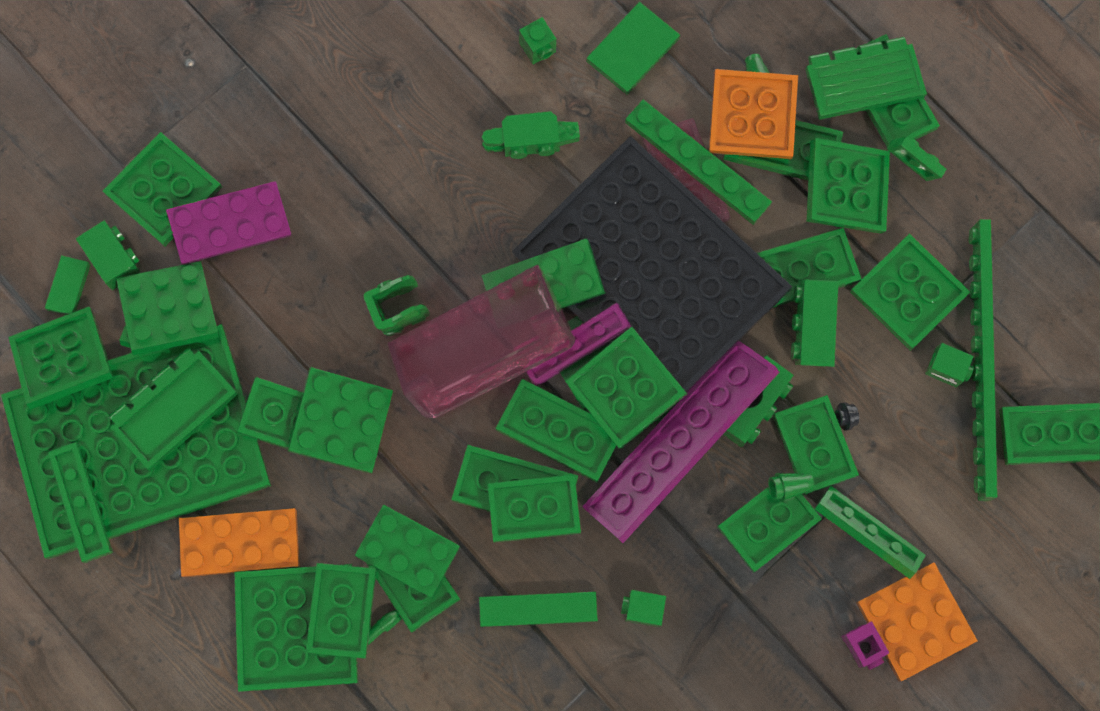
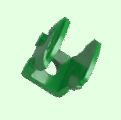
[364,275,430,336]

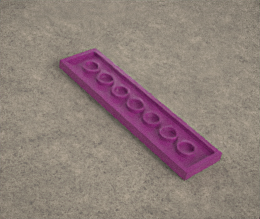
[582,341,779,543]

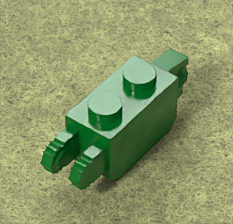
[481,111,580,159]

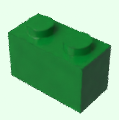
[75,220,140,290]

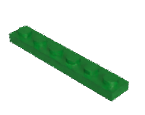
[625,99,772,225]

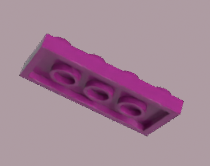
[166,181,291,265]

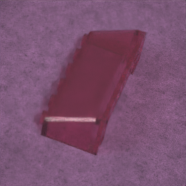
[388,265,575,418]

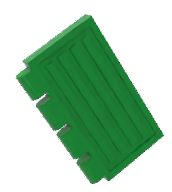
[805,37,927,120]
[109,348,238,471]

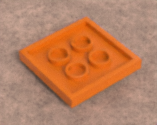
[709,69,798,159]
[856,563,977,682]

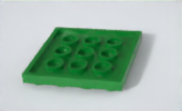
[234,564,358,692]

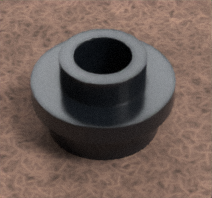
[835,402,859,431]

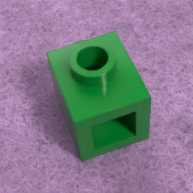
[519,17,557,64]

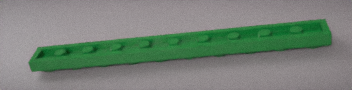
[969,219,997,501]

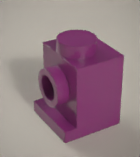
[841,621,889,670]

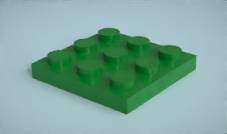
[103,132,223,247]
[806,138,890,234]
[850,234,970,351]
[116,261,219,356]
[8,306,113,410]
[565,327,687,449]
[287,367,393,474]

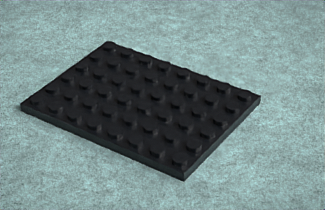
[512,136,792,408]

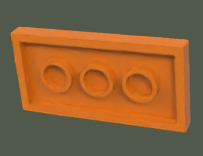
[179,508,300,577]

